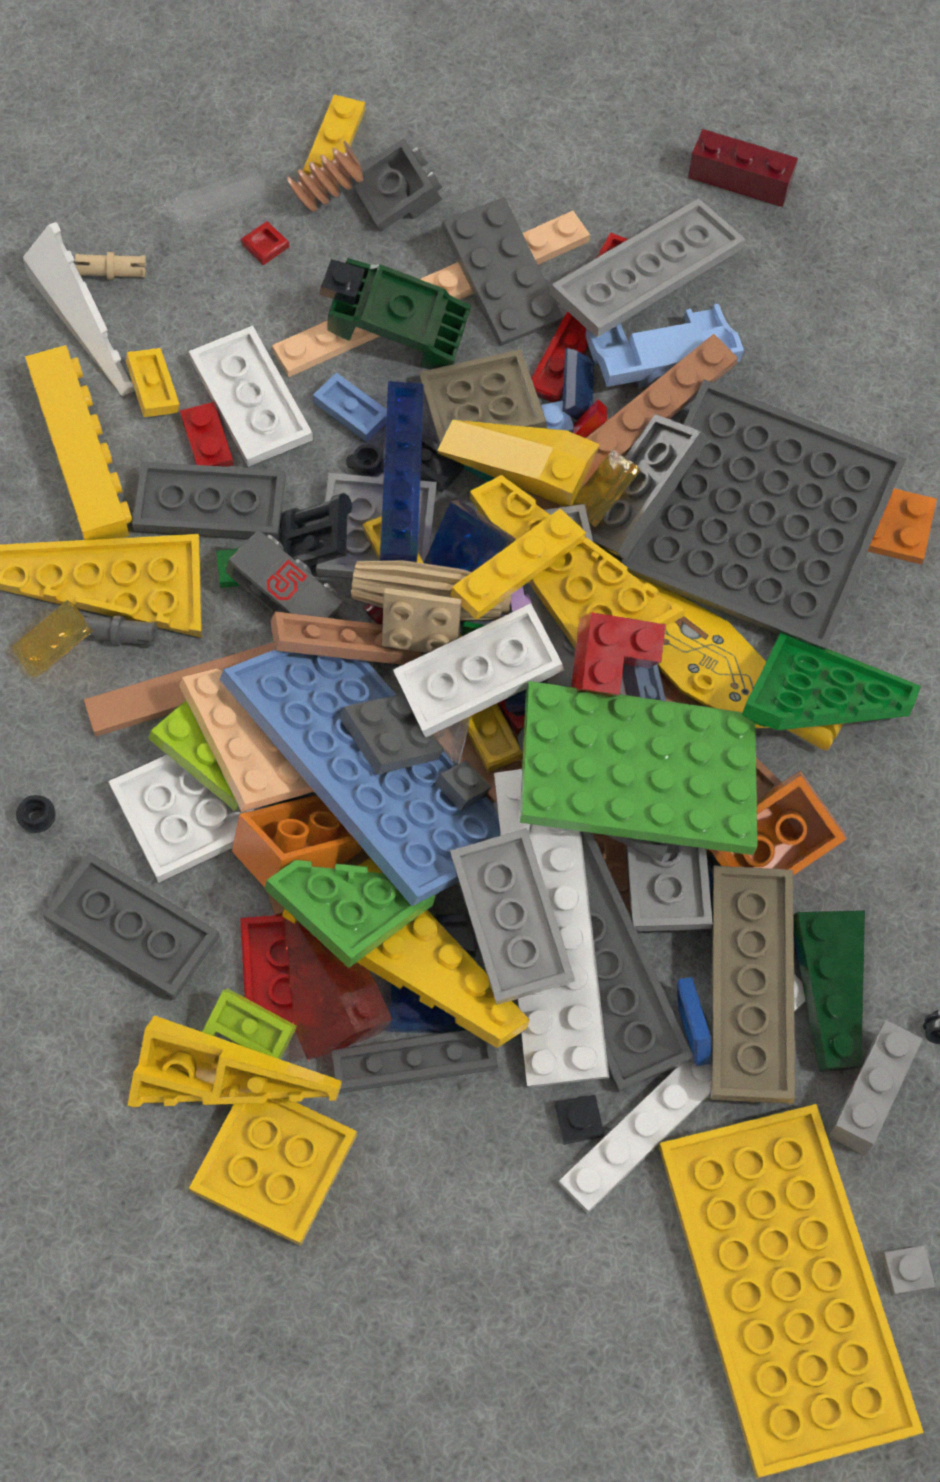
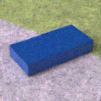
[677,977,711,1066]

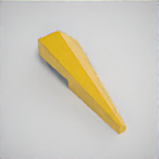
[127,1015,342,1107]

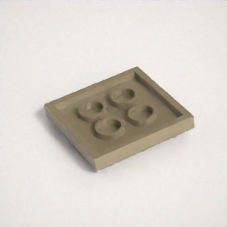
[419,349,547,456]

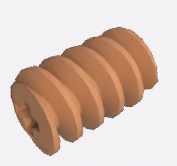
[287,140,364,212]

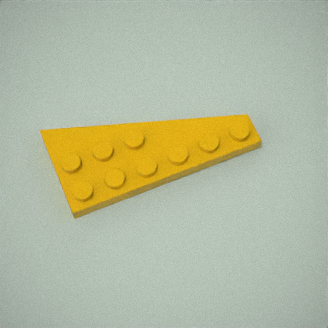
[470,475,685,649]

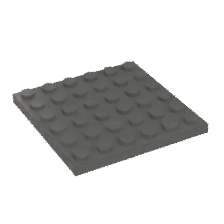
[621,379,906,650]

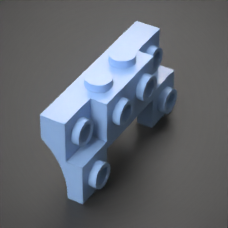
[585,304,744,388]

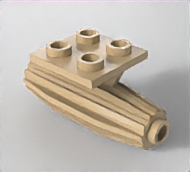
[351,560,512,653]

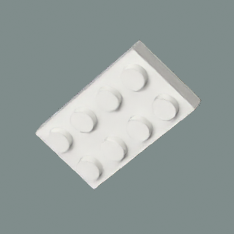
[189,326,313,467]
[393,604,564,737]

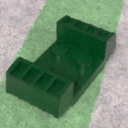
[327,258,471,370]

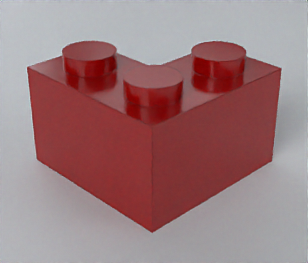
[571,612,666,697]

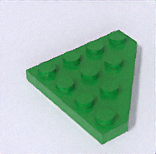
[741,633,921,730]

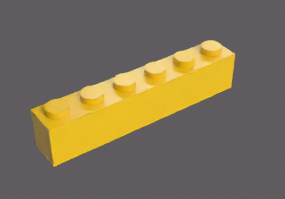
[25,345,133,540]

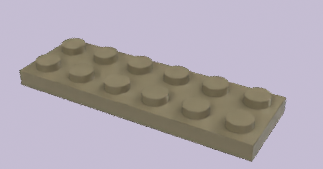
[711,866,795,1104]

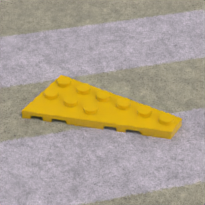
[0,534,202,638]
[283,858,530,1048]

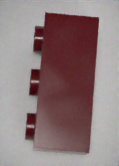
[688,129,798,207]

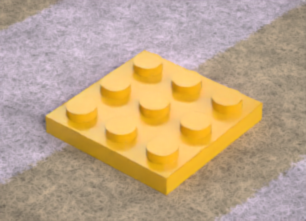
[189,1099,357,1246]

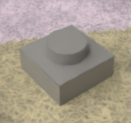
[882,1245,935,1296]

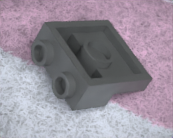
[351,138,443,231]

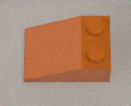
[709,770,846,875]
[232,795,364,888]

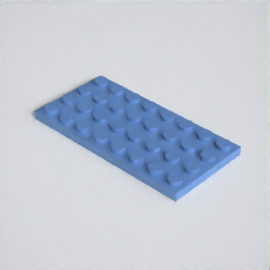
[219,650,501,906]

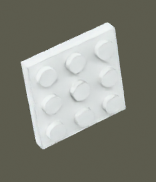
[108,755,254,883]

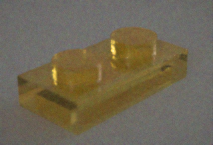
[572,450,641,528]
[11,600,93,677]

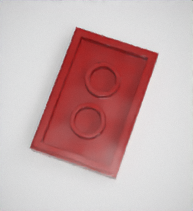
[240,915,327,1031]

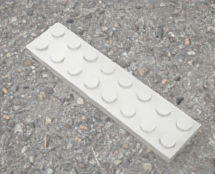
[494,769,609,1088]

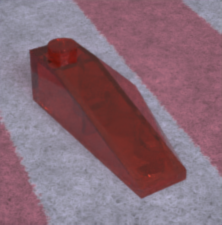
[282,906,392,1061]

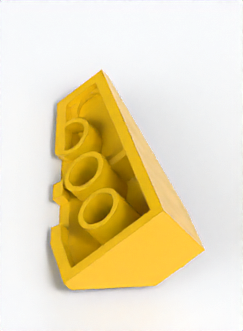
[437,420,600,507]

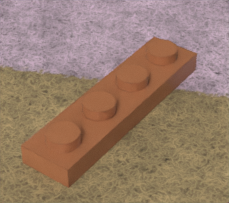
[270,612,422,665]

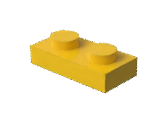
[125,348,180,417]

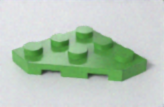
[264,860,435,968]

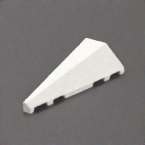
[23,222,135,396]

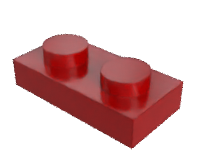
[180,402,234,467]

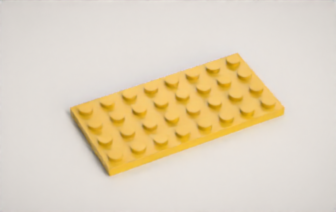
[659,1104,924,1479]

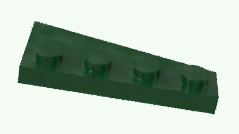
[793,910,865,1072]

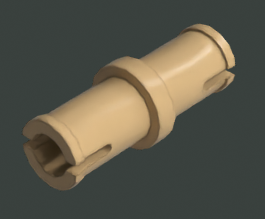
[75,252,146,280]

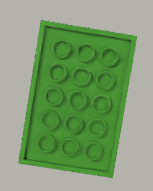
[519,681,757,855]

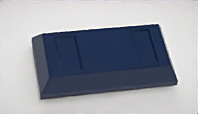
[562,348,594,420]

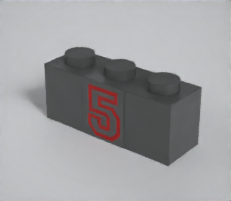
[226,529,342,619]

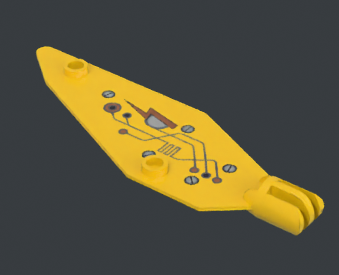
[636,577,844,751]

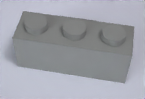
[828,1020,923,1156]

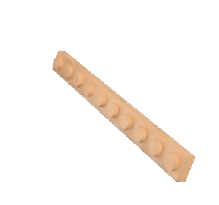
[272,211,590,377]

